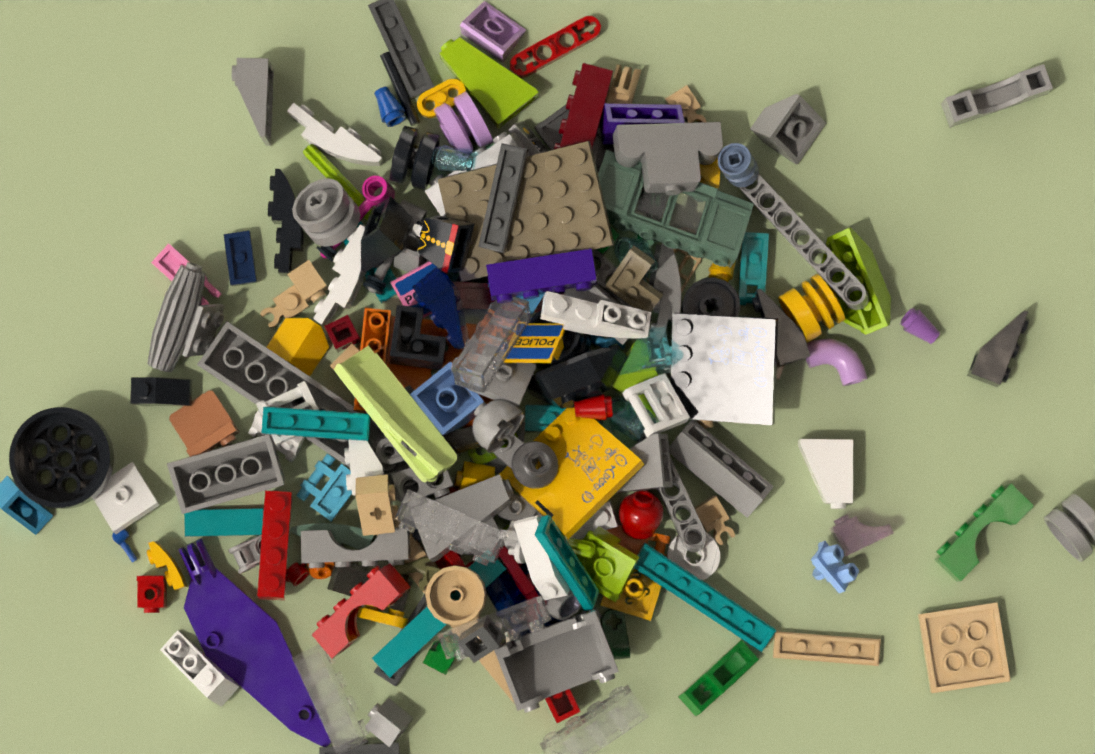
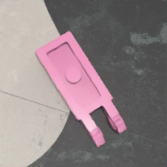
[151,244,222,305]

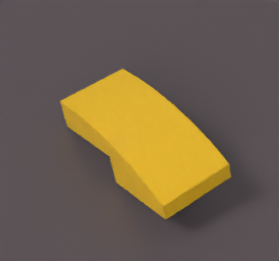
[147,541,188,590]

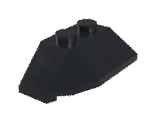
[527,344,627,409]

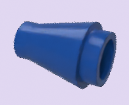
[374,87,406,127]

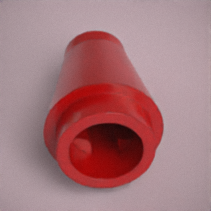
[574,394,613,420]

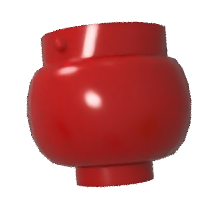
[619,490,663,539]

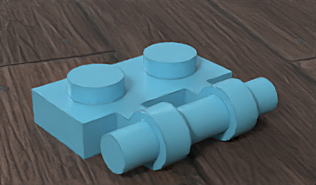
[296,453,352,522]

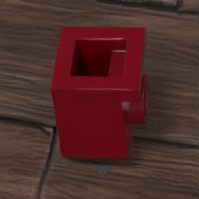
[324,315,361,353]

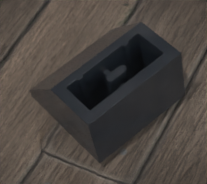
[361,196,412,273]

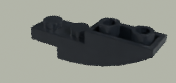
[268,169,304,276]

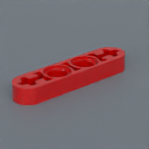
[510,16,601,78]

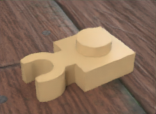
[665,85,707,123]
[260,285,309,328]
[695,495,735,545]

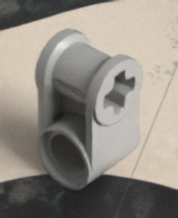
[228,535,262,574]

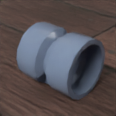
[718,143,759,187]

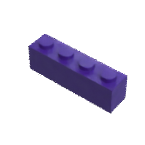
[486,249,597,303]

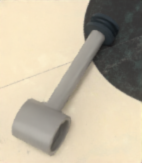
[363,199,427,295]

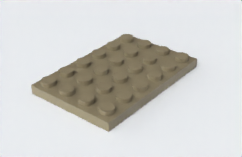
[438,141,614,282]

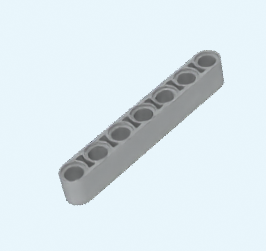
[740,174,869,310]

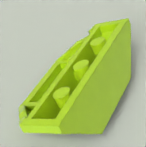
[821,227,891,335]

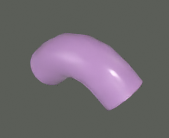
[806,339,868,386]

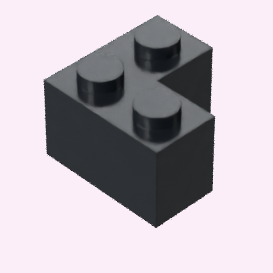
[390,305,446,370]

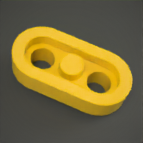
[417,79,466,118]
[357,605,408,628]

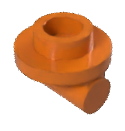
[306,562,335,579]

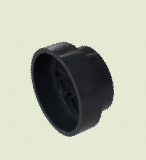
[9,407,114,509]

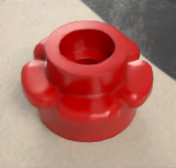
[286,562,310,586]

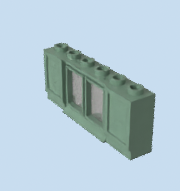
[598,150,754,268]

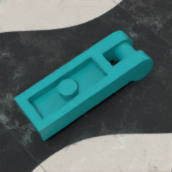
[738,232,769,306]

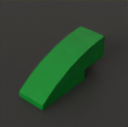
[678,640,759,716]

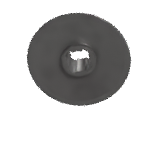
[512,441,558,489]

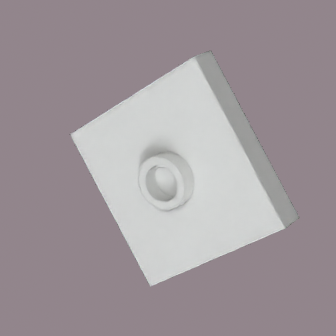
[93,462,160,534]

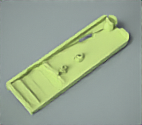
[334,345,457,483]

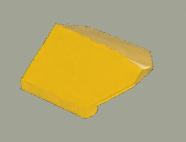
[266,318,329,376]

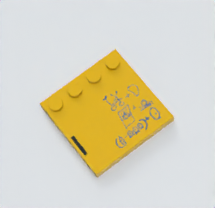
[500,407,644,539]

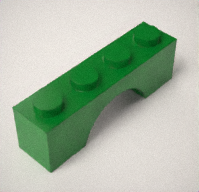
[934,484,1034,582]

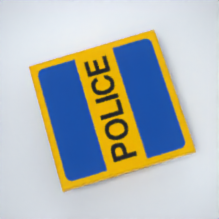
[502,323,565,363]

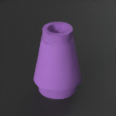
[900,308,940,344]

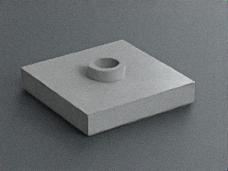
[468,345,537,408]

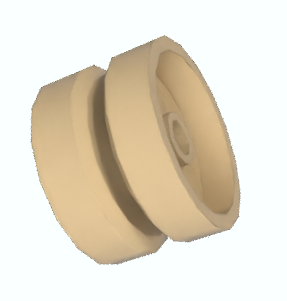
[425,566,487,625]

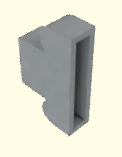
[613,122,723,195]

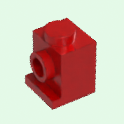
[137,576,167,613]

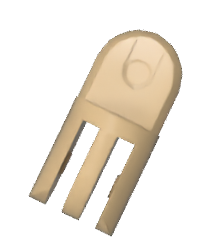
[606,64,641,104]

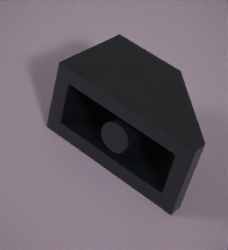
[130,377,192,406]

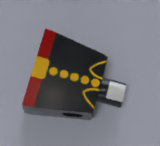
[412,216,475,273]

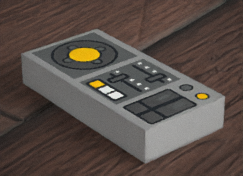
[509,121,549,156]

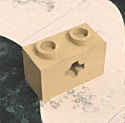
[355,474,400,536]

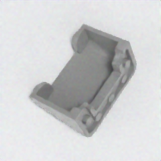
[494,608,619,713]

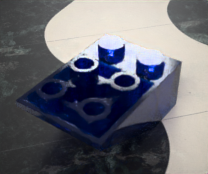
[412,267,471,351]

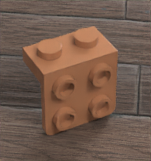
[169,390,240,456]

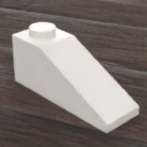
[514,515,570,600]

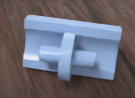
[811,541,859,593]

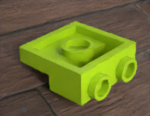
[576,526,640,602]

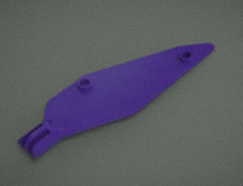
[178,538,331,747]

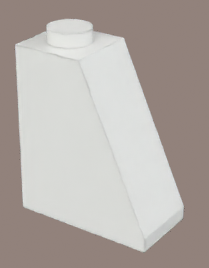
[798,439,853,509]

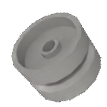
[292,178,361,247]
[1044,494,1095,562]

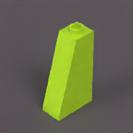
[439,37,539,129]

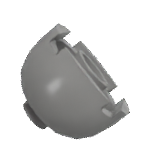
[472,399,524,453]

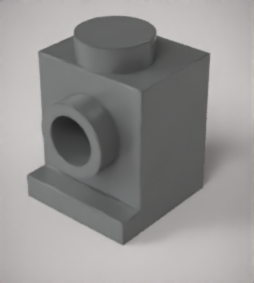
[458,615,504,663]

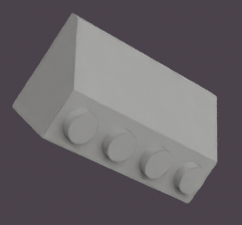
[167,434,285,514]

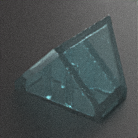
[619,327,672,375]

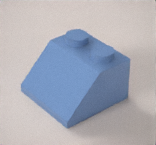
[410,362,484,436]

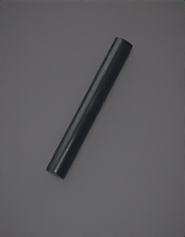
[380,52,420,126]

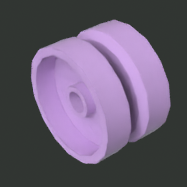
[434,91,493,160]

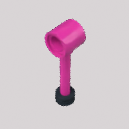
[317,176,395,261]

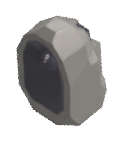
[546,589,581,620]

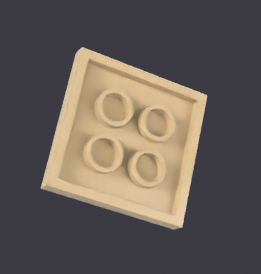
[918,602,1010,693]

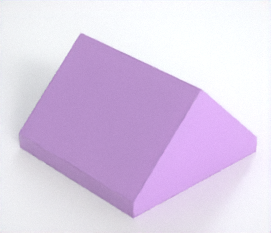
[460,1,526,63]

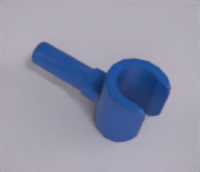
[112,529,137,563]

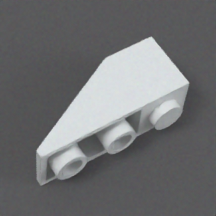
[344,440,385,496]
[160,631,239,707]

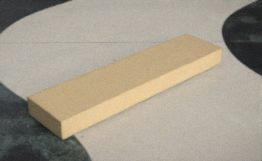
[773,632,881,666]

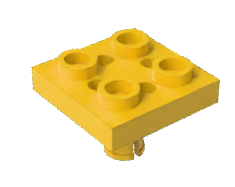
[600,568,661,621]

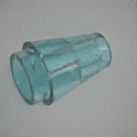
[432,145,473,171]

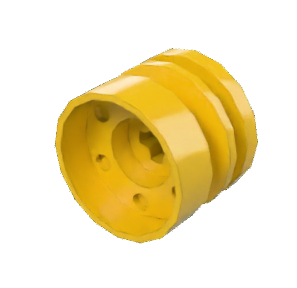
[778,274,845,343]

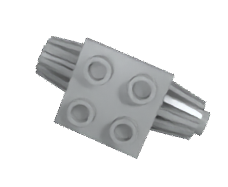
[147,262,225,372]

